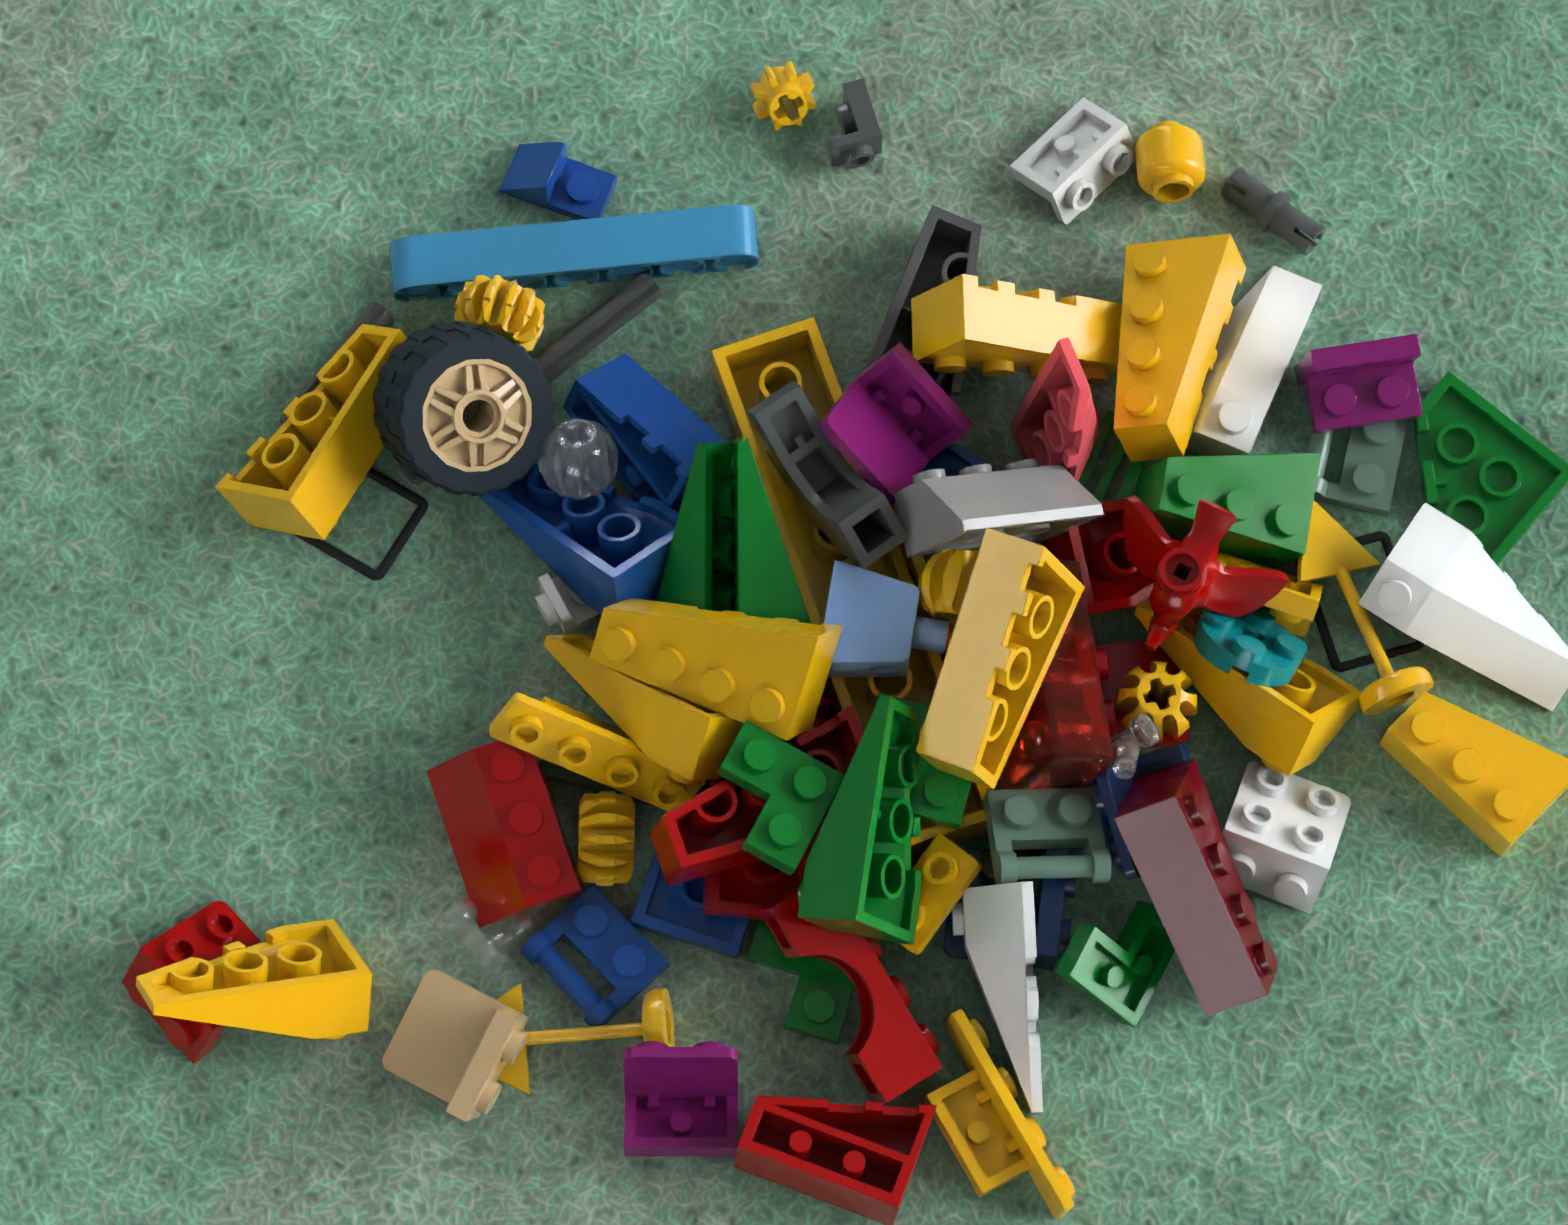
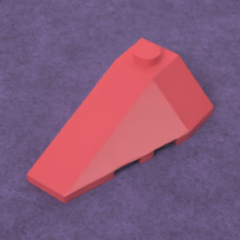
[1009,337,1100,482]

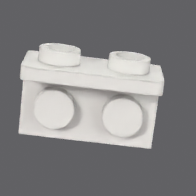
[1010,97,1135,225]

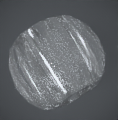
[538,418,619,500]

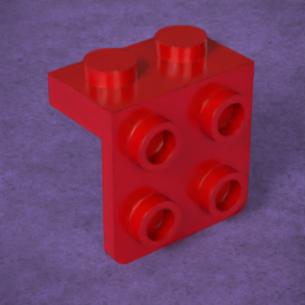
[122,901,261,1064]

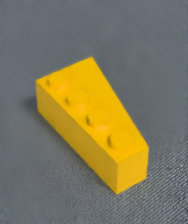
[1113,233,1246,462]
[911,274,1122,385]
[916,527,1085,790]

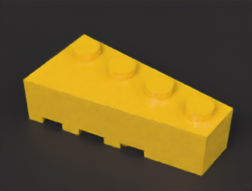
[215,324,408,540]
[589,598,843,741]

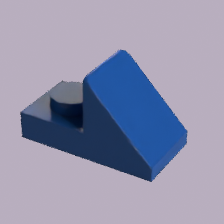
[499,142,617,220]

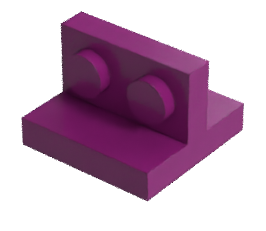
[1294,334,1423,434]

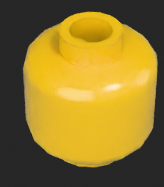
[1134,121,1205,203]

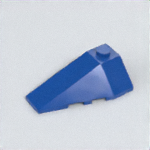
[479,463,679,615]

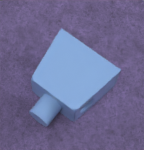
[824,560,949,677]

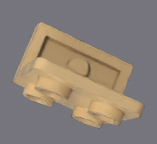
[382,969,529,1122]

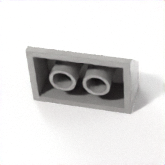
[894,459,1104,558]

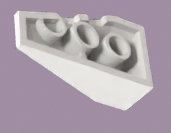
[1186,265,1323,456]
[1358,502,1568,712]
[951,881,1043,1113]

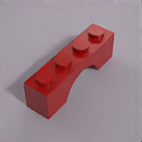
[758,885,942,1103]

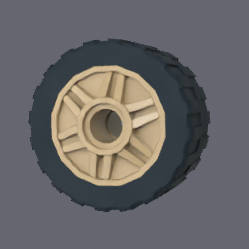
[373,321,555,496]

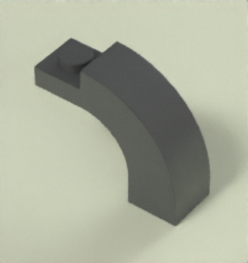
[747,381,909,569]

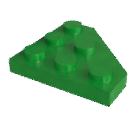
[1413,371,1568,566]

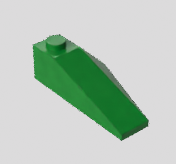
[734,436,811,624]
[656,442,735,612]
[797,696,922,944]

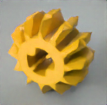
[453,275,545,352]
[577,791,635,886]

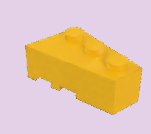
[1379,691,1568,857]

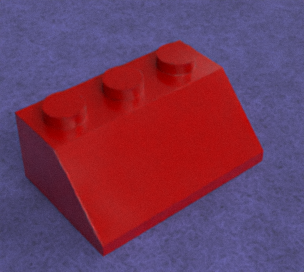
[426,740,585,928]

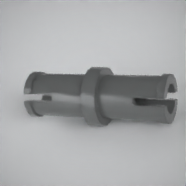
[1221,167,1326,256]

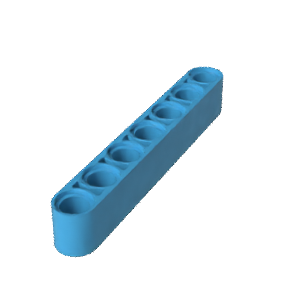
[389,205,759,302]

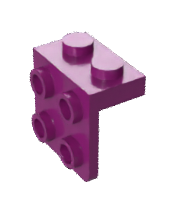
[820,342,973,504]
[623,1041,738,1157]

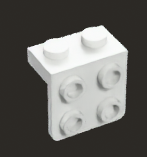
[1222,761,1351,914]

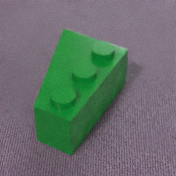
[1135,453,1321,569]

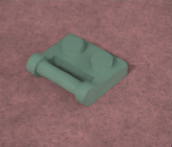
[1307,419,1408,516]
[983,787,1111,885]

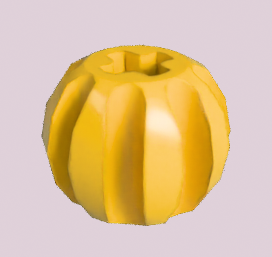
[918,548,978,625]
[1115,661,1198,743]

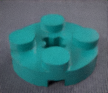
[1194,606,1307,687]

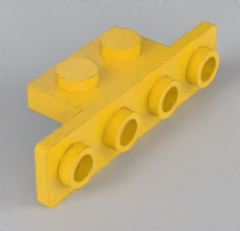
[489,693,705,812]
[924,1008,1075,1220]

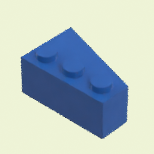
[562,353,727,512]

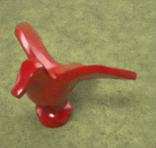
[1123,495,1289,652]

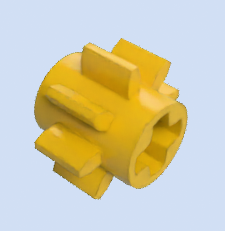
[750,61,817,131]

